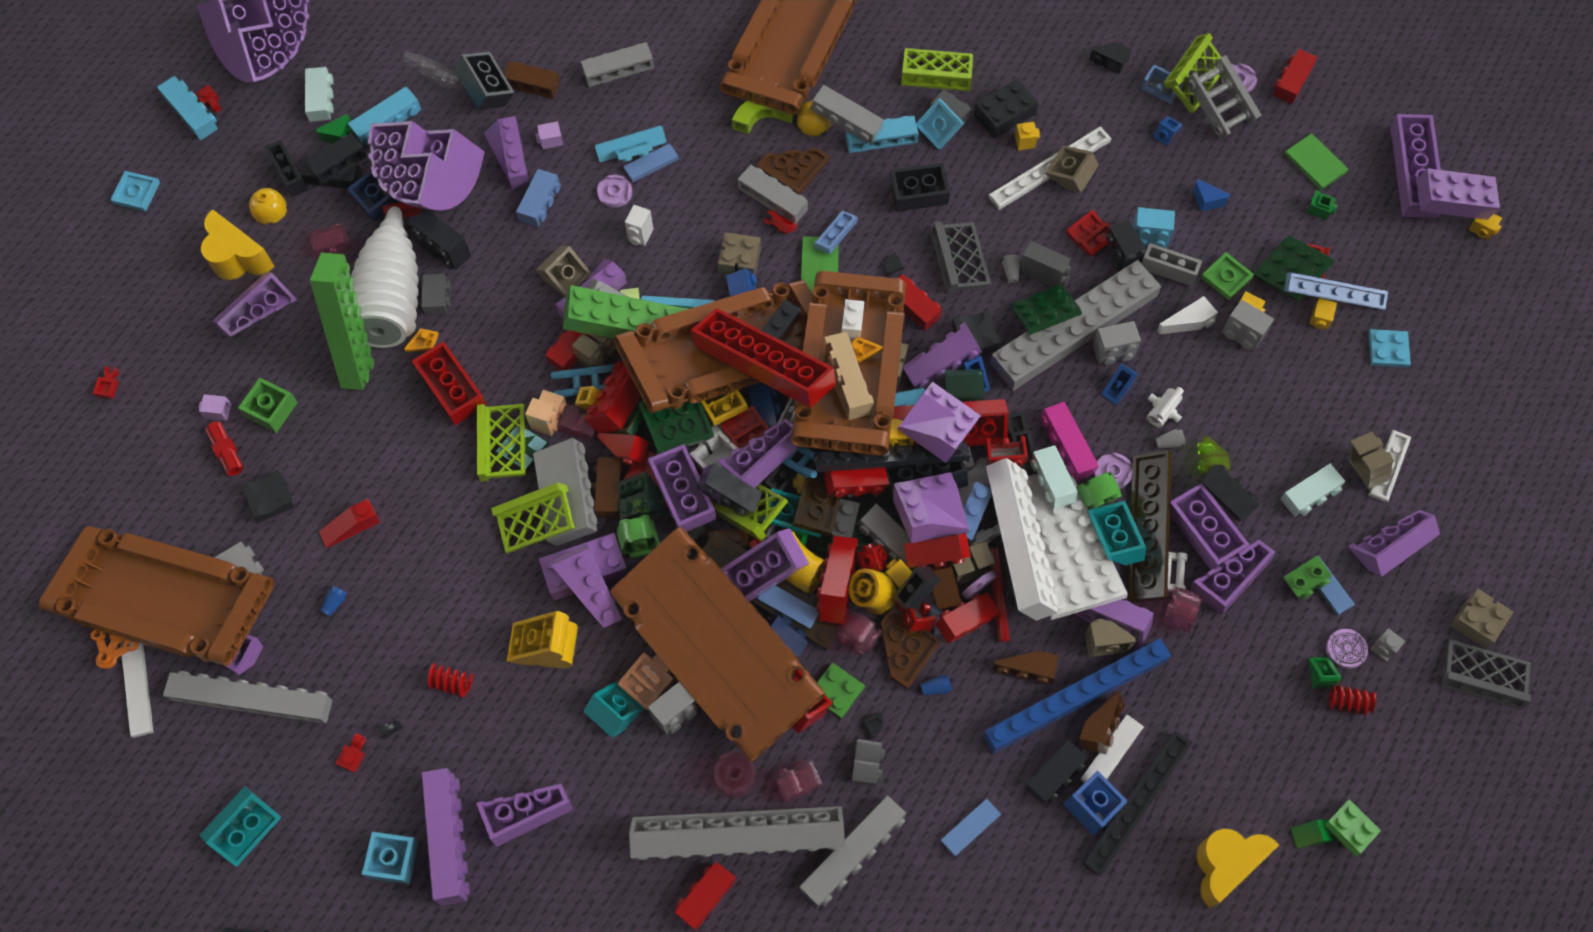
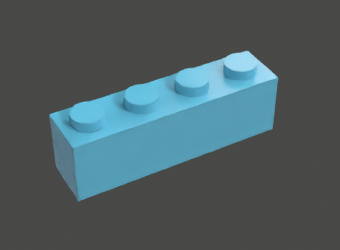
[157,76,218,140]
[348,87,421,147]
[845,116,918,153]

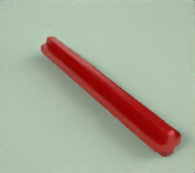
[990,547,1010,642]

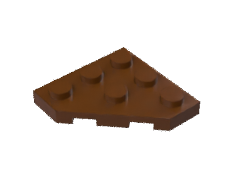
[756,147,830,195]
[881,607,942,690]

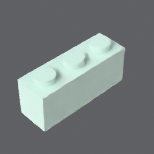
[305,67,333,122]
[1031,445,1078,509]
[1280,463,1345,517]

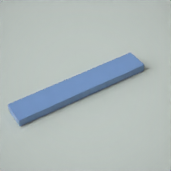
[1284,272,1388,310]

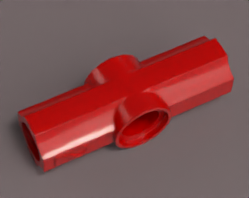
[205,421,244,476]

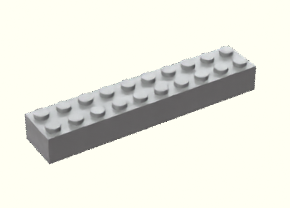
[990,260,1161,391]
[629,806,845,860]

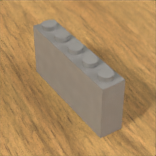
[533,438,597,546]

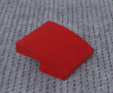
[1065,210,1110,256]
[721,405,769,450]

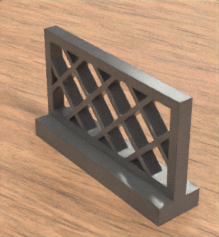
[930,222,991,294]
[1441,639,1531,710]

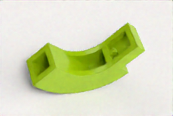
[732,101,794,135]

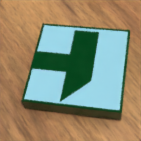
[495,423,549,473]

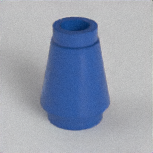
[320,585,347,616]
[921,674,952,695]

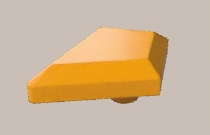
[404,328,439,352]
[851,337,883,363]

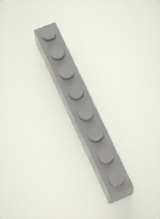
[163,671,333,724]

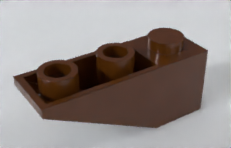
[992,651,1059,685]
[1079,691,1125,754]

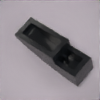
[1008,411,1035,469]

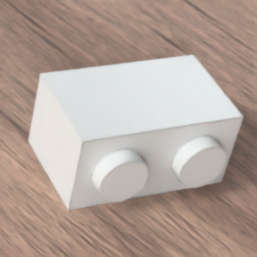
[625,205,653,246]
[842,299,864,343]

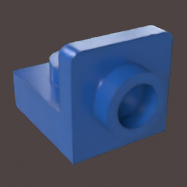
[1153,116,1183,146]

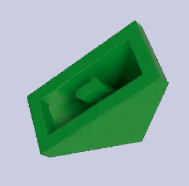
[316,114,351,144]
[1308,657,1341,689]
[1290,820,1337,849]

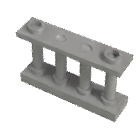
[1185,55,1262,139]

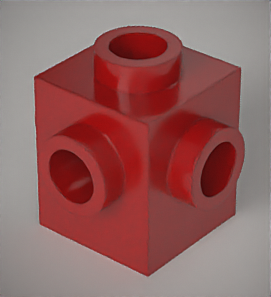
[856,543,888,571]

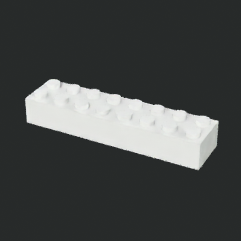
[986,458,1058,621]

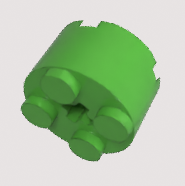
[1076,471,1122,510]
[616,515,660,558]

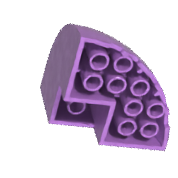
[197,0,309,83]
[368,121,484,210]

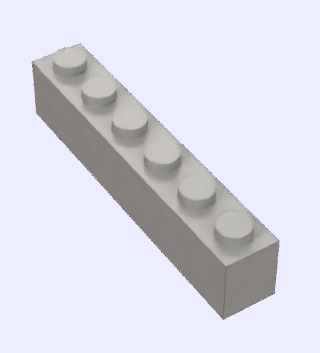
[800,796,906,908]

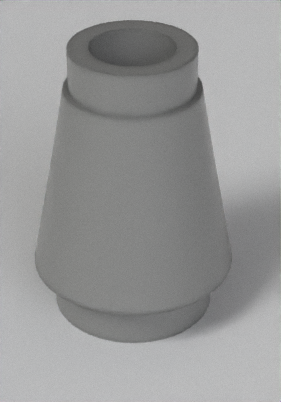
[1002,255,1020,283]
[1155,429,1185,449]

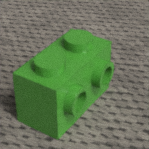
[1284,555,1332,599]

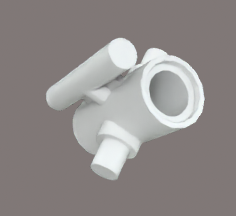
[1147,387,1184,428]

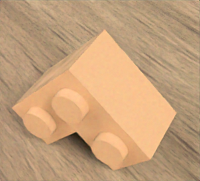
[525,390,567,436]

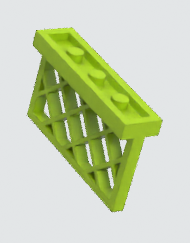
[1163,33,1221,113]
[901,48,973,91]
[477,404,526,482]
[491,483,575,553]
[709,484,788,542]

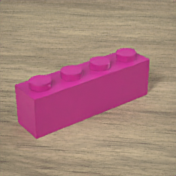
[1040,402,1099,481]

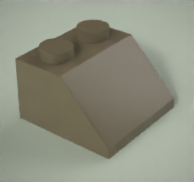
[1045,145,1099,193]
[536,245,592,297]
[1084,619,1136,657]

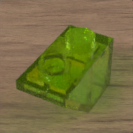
[1197,436,1230,474]

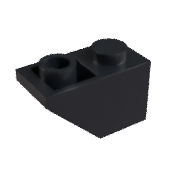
[1089,42,1132,74]

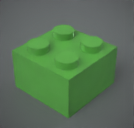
[238,378,298,433]

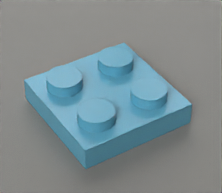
[916,98,964,149]
[110,171,160,212]
[1368,329,1411,368]

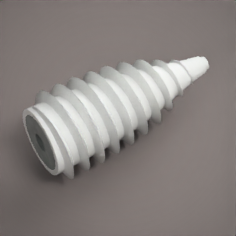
[351,207,419,348]

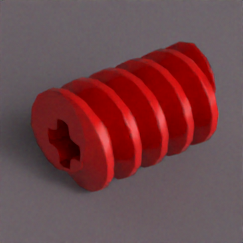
[428,663,474,698]
[1329,685,1376,716]

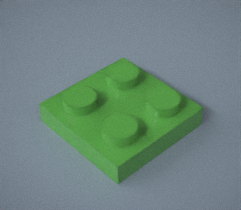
[1201,252,1254,300]
[817,662,865,719]
[1325,800,1381,857]

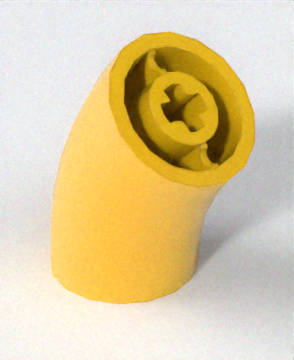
[785,531,825,595]
[849,569,898,615]

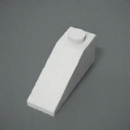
[1157,296,1218,334]

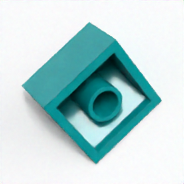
[583,681,645,738]

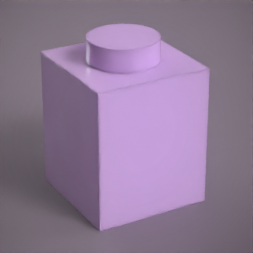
[535,121,563,149]
[199,394,232,421]

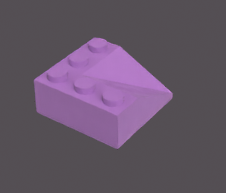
[898,382,981,463]
[893,472,969,543]

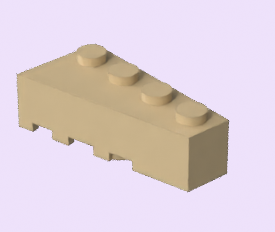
[823,332,874,420]

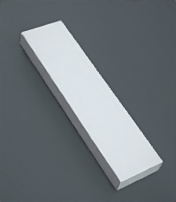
[1368,430,1411,503]
[1080,715,1144,783]

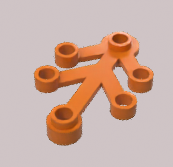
[91,629,139,669]

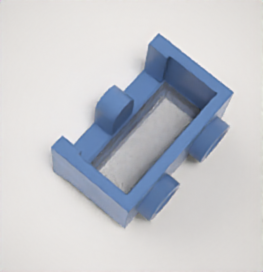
[1141,65,1184,104]

